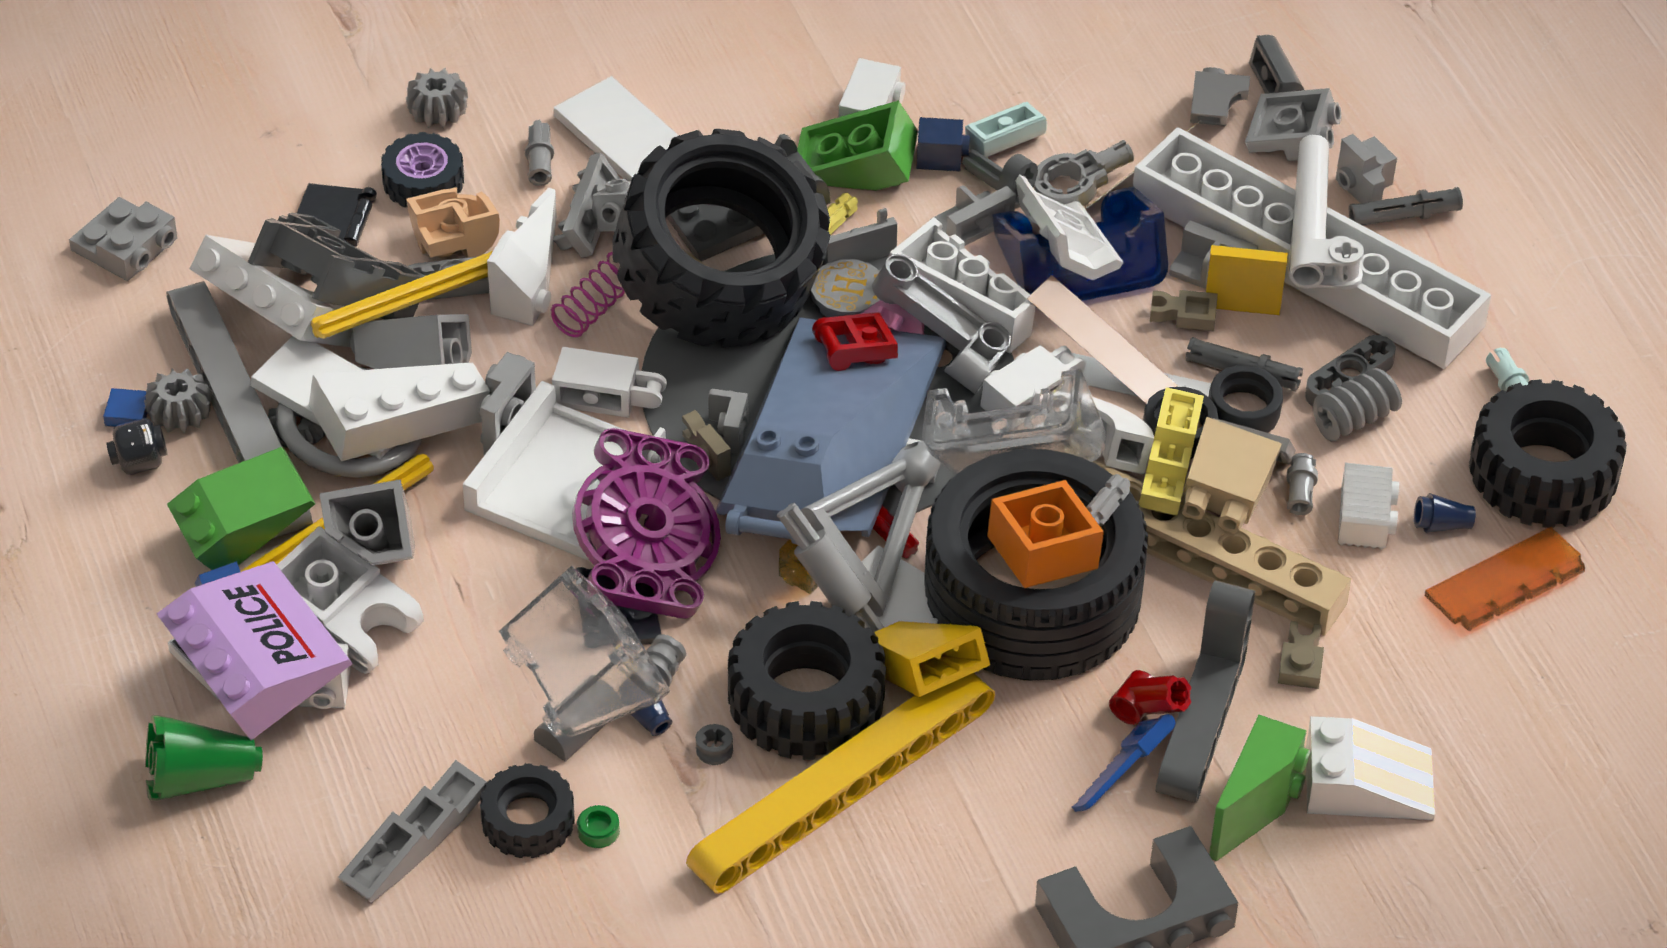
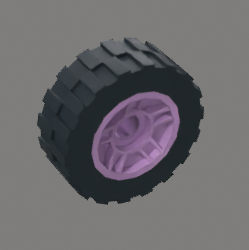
[381,132,464,208]

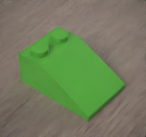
[797,100,918,190]
[167,447,315,570]
[1209,715,1310,861]

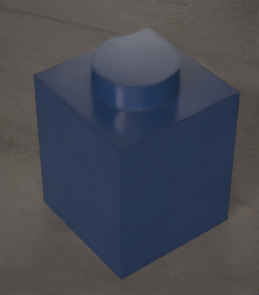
[917,117,970,172]

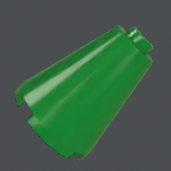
[145,715,263,800]

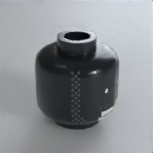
[106,418,168,475]

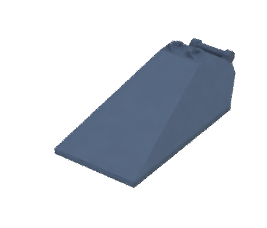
[716,317,947,545]

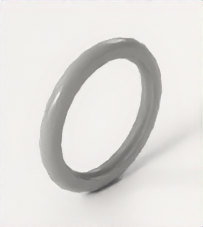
[276,366,422,478]

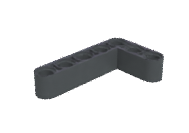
[1155,580,1255,803]

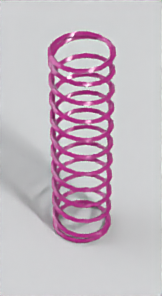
[551,252,625,338]

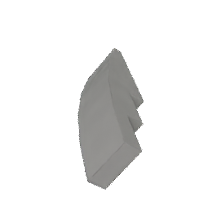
[338,760,487,903]

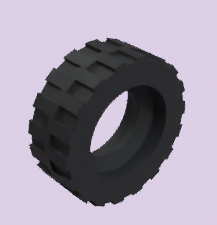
[480,763,575,858]

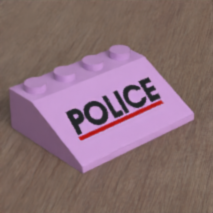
[157,561,353,740]

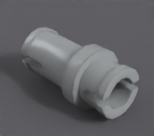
[1286,453,1318,515]

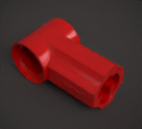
[1109,670,1192,725]

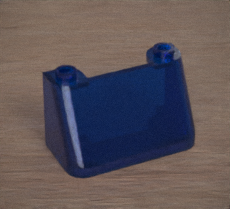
[992,187,1168,309]

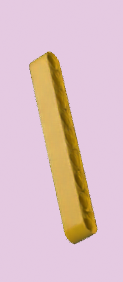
[686,673,996,894]

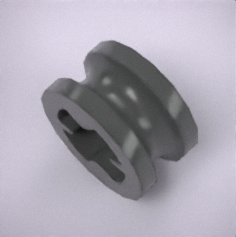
[695,724,733,765]

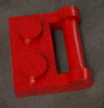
[812,312,898,371]

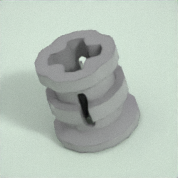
[634,634,687,690]

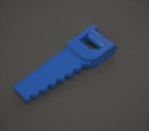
[1072,714,1175,812]

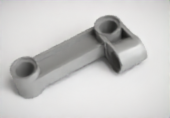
[872,254,1011,394]

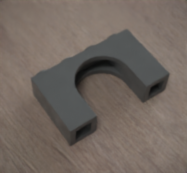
[1035,826,1238,948]

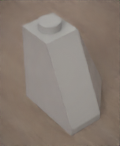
[350,314,472,369]
[319,480,415,566]

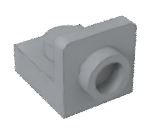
[708,389,749,454]

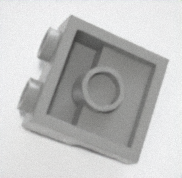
[1245,88,1341,161]
[69,197,177,282]
[479,352,536,455]

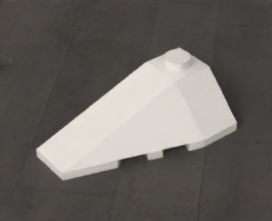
[487,188,557,326]

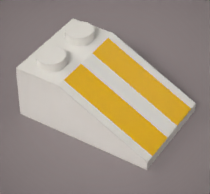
[1306,716,1435,820]

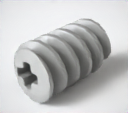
[1313,368,1402,441]

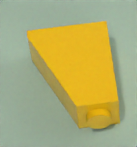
[874,621,990,697]

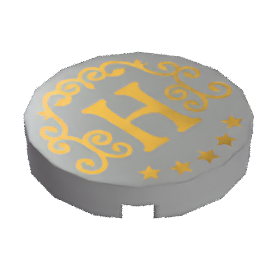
[811,259,880,317]

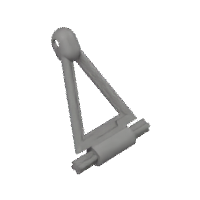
[777,441,941,632]

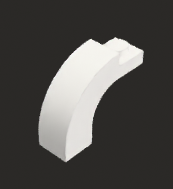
[1025,388,1154,474]

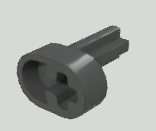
[962,150,1038,208]

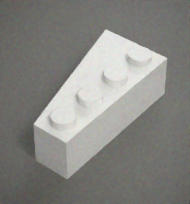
[889,217,1036,353]

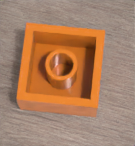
[987,480,1104,588]

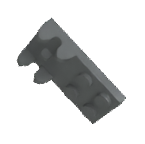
[666,134,831,262]

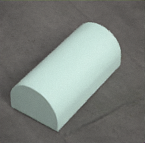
[965,102,1047,157]

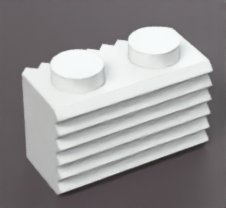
[1338,463,1399,550]

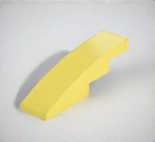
[1139,387,1204,515]

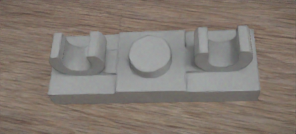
[553,152,620,258]

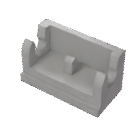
[822,208,897,266]

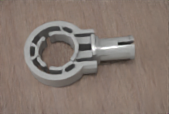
[1034,140,1134,206]

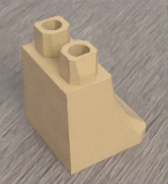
[1181,417,1282,534]

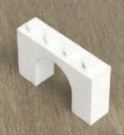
[189,235,353,347]

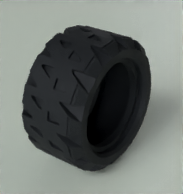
[613,129,830,348]

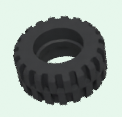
[1469,379,1627,528]
[728,601,886,760]

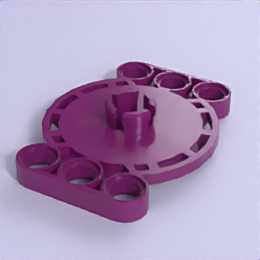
[572,428,721,619]

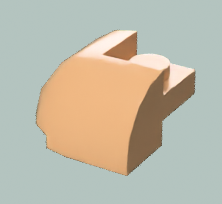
[406,188,500,258]

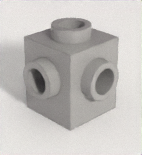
[592,179,630,233]

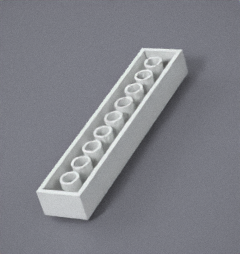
[1132,127,1491,369]

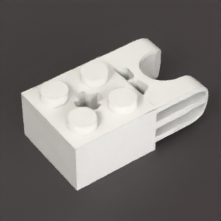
[277,526,424,674]

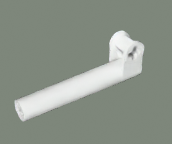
[1289,135,1364,290]

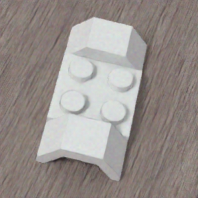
[1016,175,1123,281]

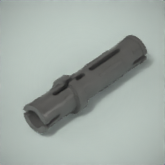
[1349,187,1463,225]
[1185,337,1303,392]

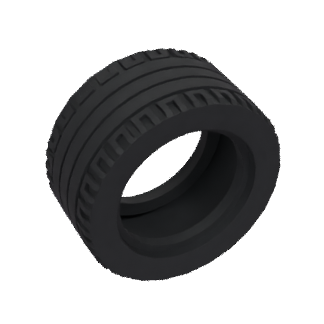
[924,449,1148,681]

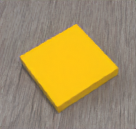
[1206,245,1288,316]

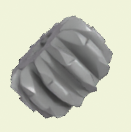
[406,68,468,128]
[144,368,212,433]

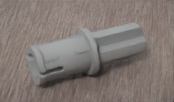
[525,120,554,186]

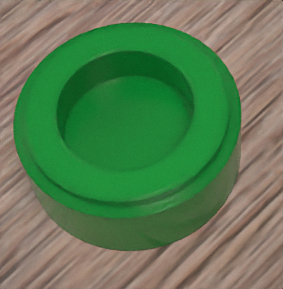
[577,805,620,848]

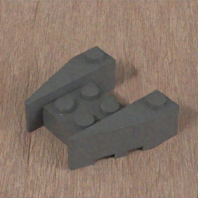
[248,213,425,320]

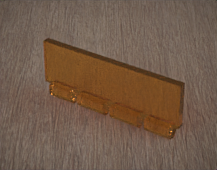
[1424,527,1585,631]

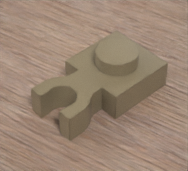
[1150,290,1218,331]
[682,410,731,481]
[1278,621,1324,689]

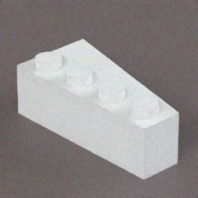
[308,362,490,461]

